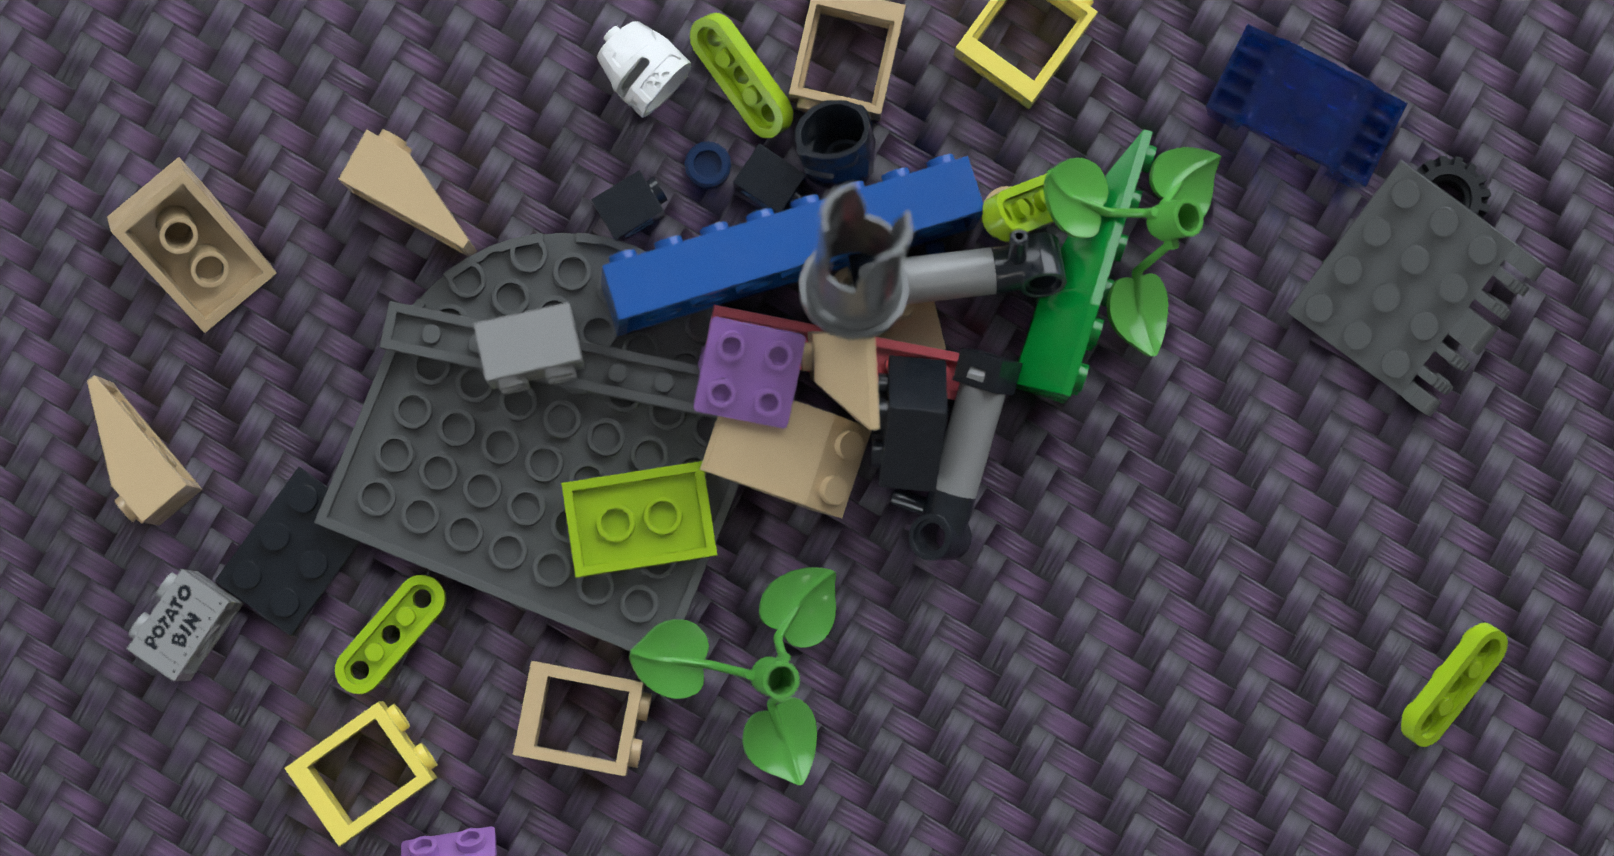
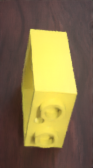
[954,0,1098,109]
[284,701,438,846]

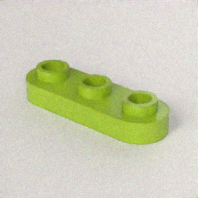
[690,13,793,138]
[982,173,1054,242]
[335,575,447,694]
[1401,622,1508,747]

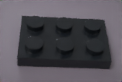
[215,467,361,636]

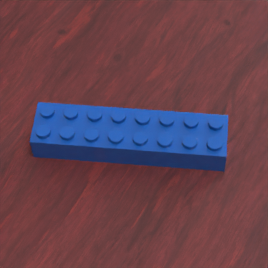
[601,154,983,336]

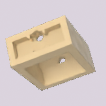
[789,0,906,121]
[513,661,652,776]

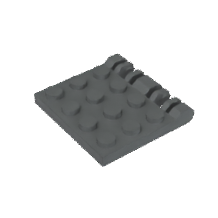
[1287,159,1547,417]

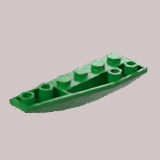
[1016,129,1157,403]

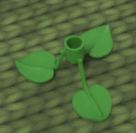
[1044,147,1221,357]
[629,567,836,785]

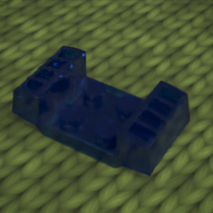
[1206,24,1408,189]

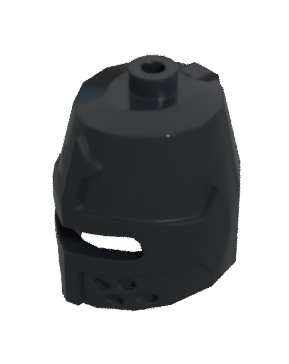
[795,100,876,191]

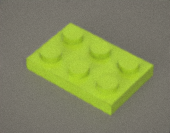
[561,461,717,578]

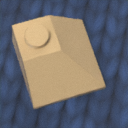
[801,331,880,430]

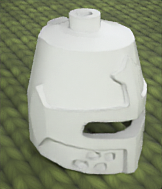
[597,21,691,118]

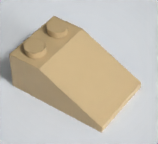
[339,129,477,257]
[107,157,276,333]
[87,375,203,526]
[700,400,872,518]

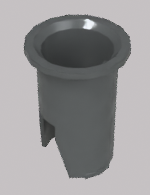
[799,182,914,340]

